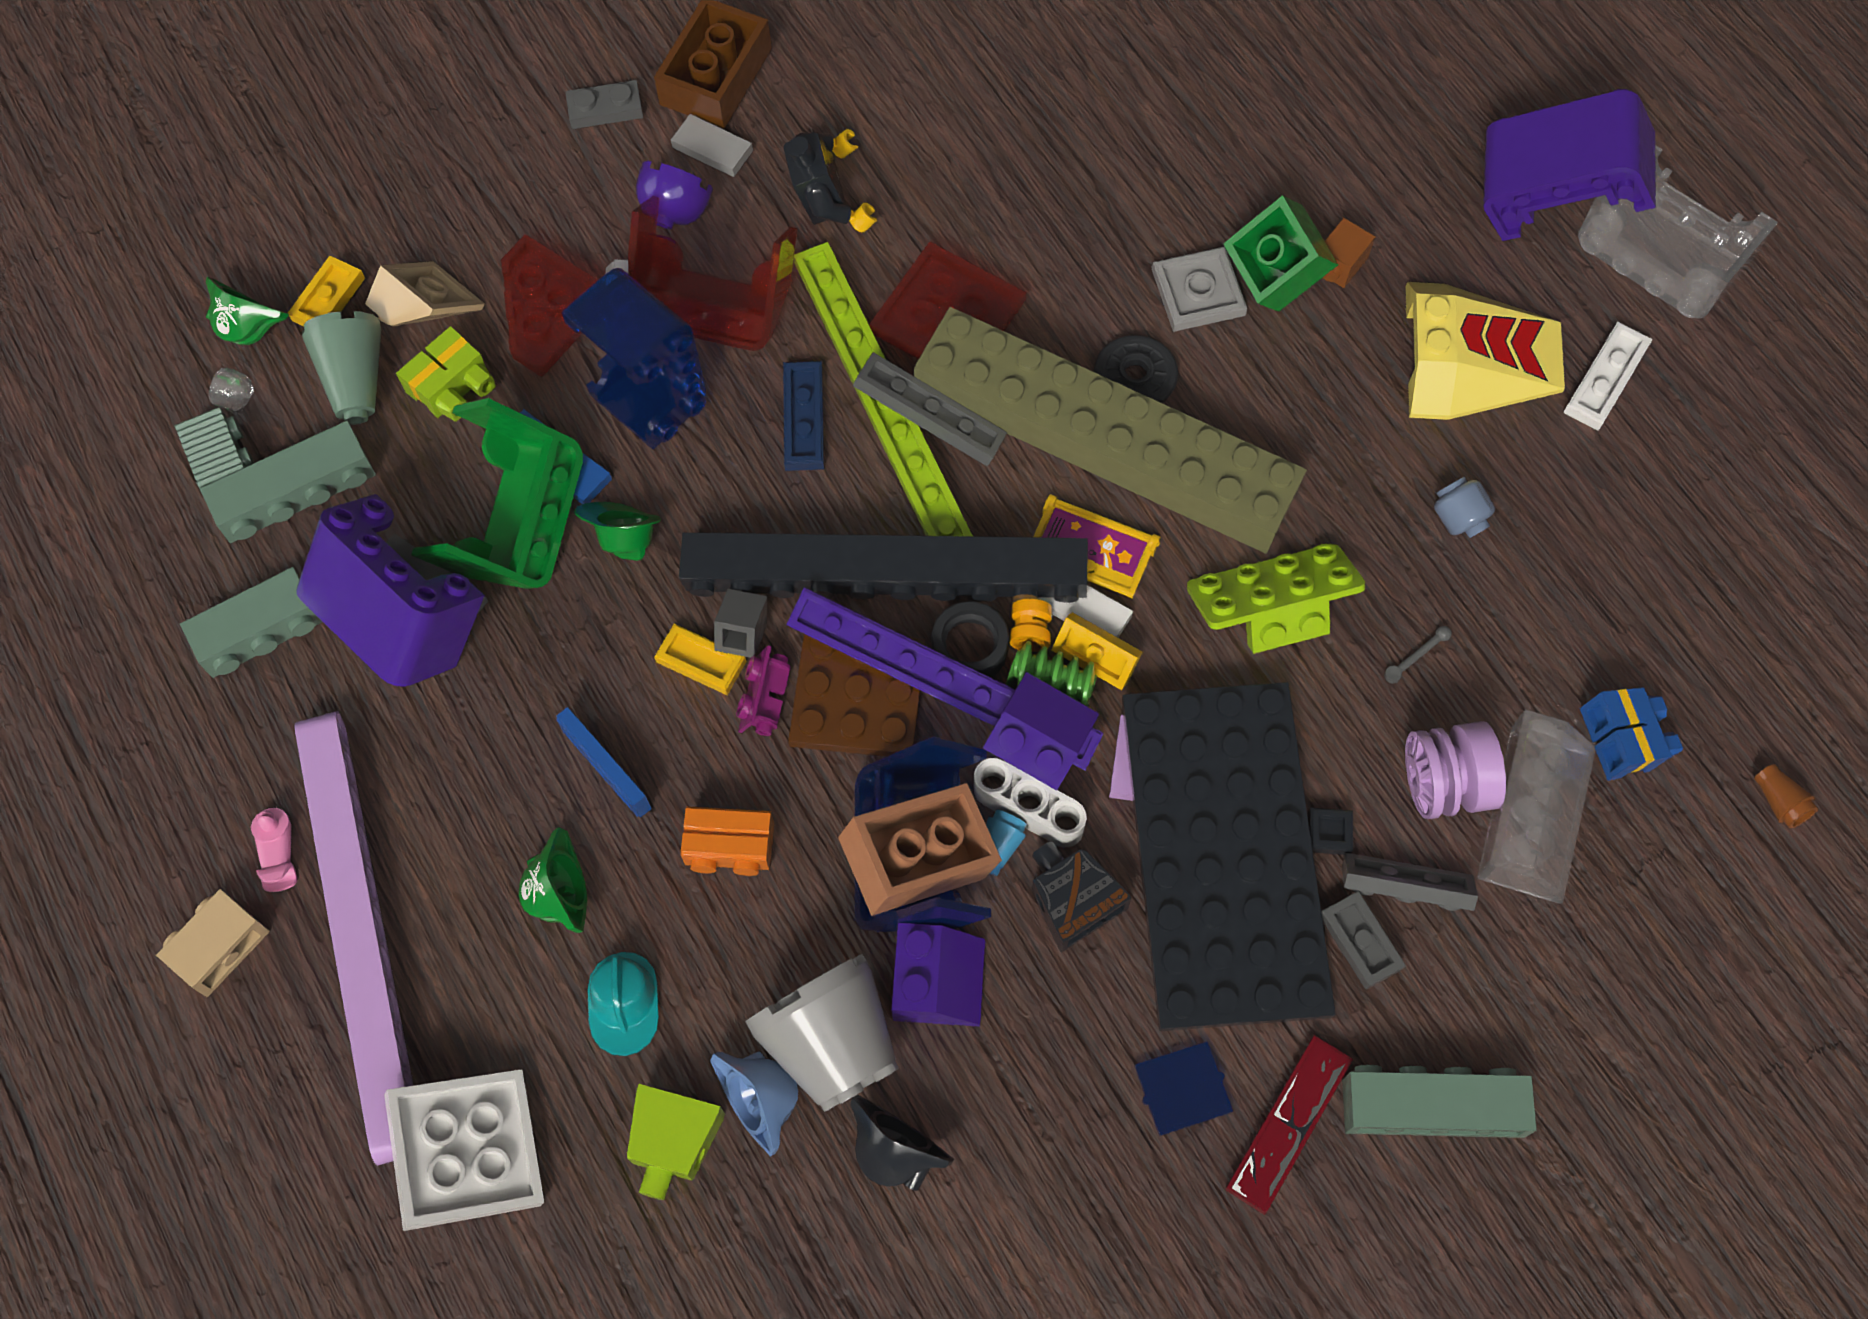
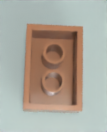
[838,783,1002,916]

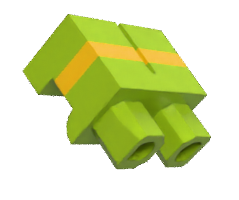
[396,326,496,422]

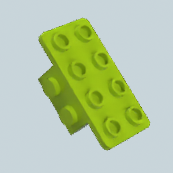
[1187,544,1365,654]

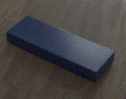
[783,361,824,471]

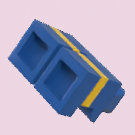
[1579,687,1683,781]

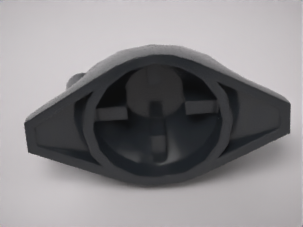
[850,1095,955,1191]

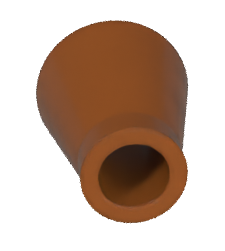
[1754,764,1819,829]

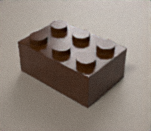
[654,0,772,129]

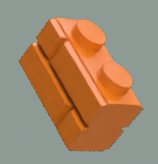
[681,806,774,876]

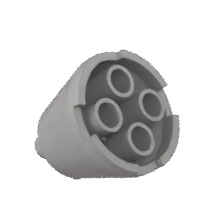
[745,954,899,1112]

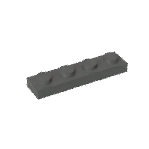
[853,352,1007,467]

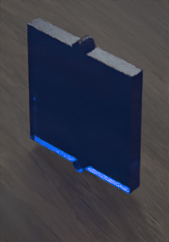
[1134,1041,1233,1137]

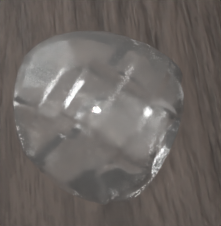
[208,368,254,411]

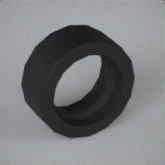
[931,601,1009,677]

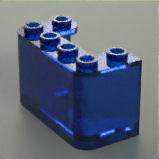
[562,268,706,450]

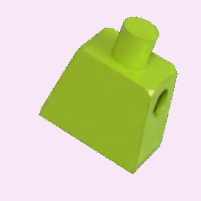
[627,1084,725,1200]

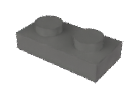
[565,80,643,129]
[1321,891,1406,990]

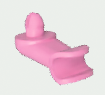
[251,808,297,892]

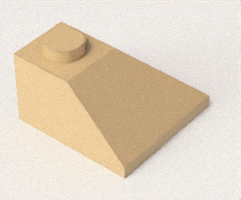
[365,261,485,326]

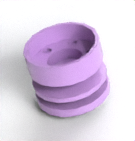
[1405,721,1506,819]

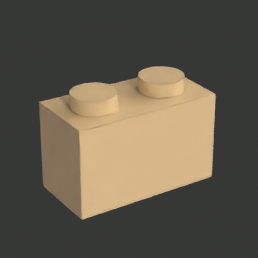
[156,889,270,997]

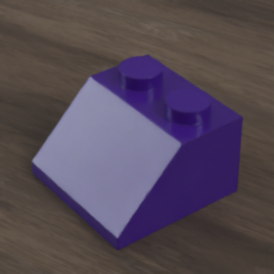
[983,671,1099,791]
[892,923,985,1027]

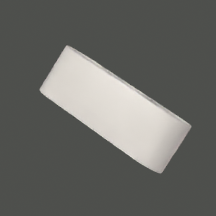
[974,758,1087,847]

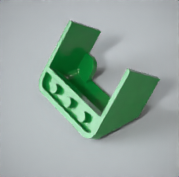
[411,398,583,589]

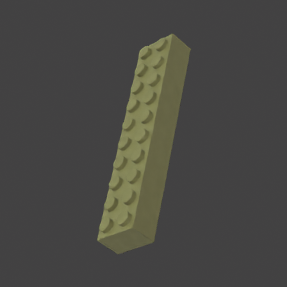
[914,307,1307,554]

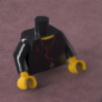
[783,129,877,233]

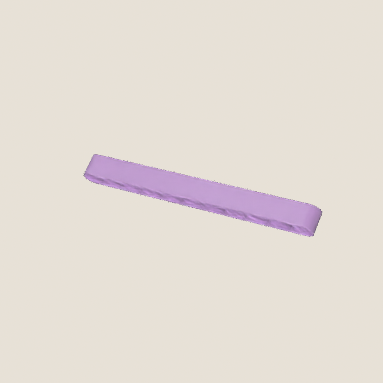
[295,711,413,1166]

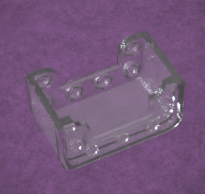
[1578,145,1778,319]

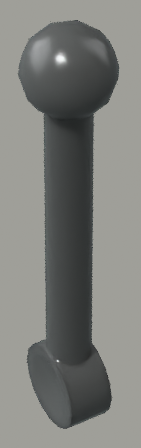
[1384,626,1452,684]

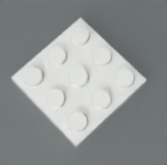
[384,1069,544,1231]

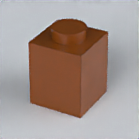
[1323,218,1376,288]

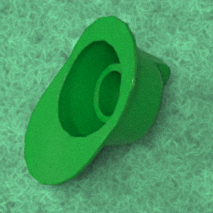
[574,502,661,561]

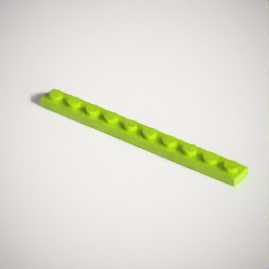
[793,242,973,537]

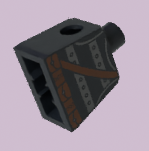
[1032,841,1131,953]

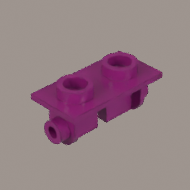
[736,646,791,736]

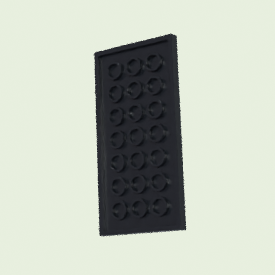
[1121,682,1336,1032]

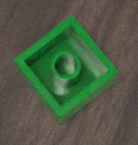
[1223,195,1339,312]

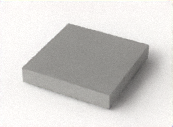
[1152,246,1247,332]

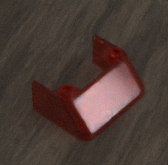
[628,196,798,351]

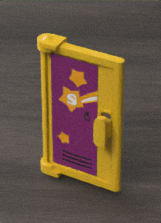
[1033,494,1161,599]

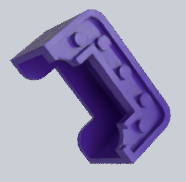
[1483,89,1656,241]
[296,494,485,687]

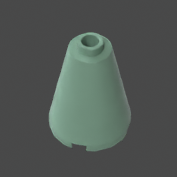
[302,311,381,425]

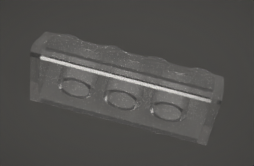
[1477,709,1596,904]

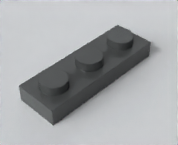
[1342,853,1478,911]

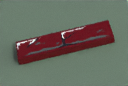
[1225,1035,1353,1215]

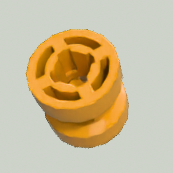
[1009,599,1053,652]

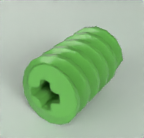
[1006,641,1097,706]

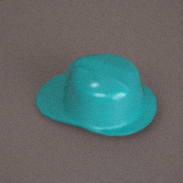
[588,952,659,1056]

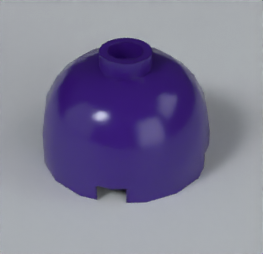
[636,161,713,230]

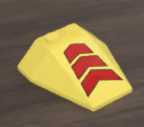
[1406,282,1565,420]

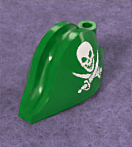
[205,277,289,345]
[519,827,587,933]

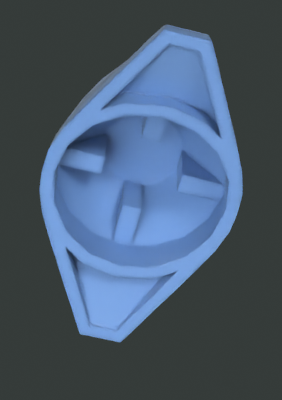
[710,1052,798,1157]

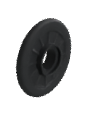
[1094,335,1178,403]

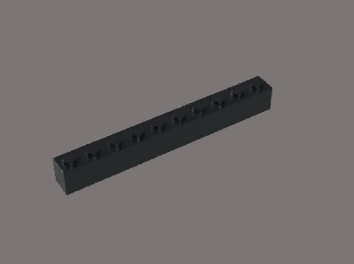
[679,533,1088,603]

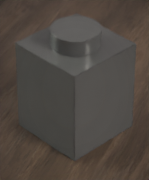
[714,589,767,658]

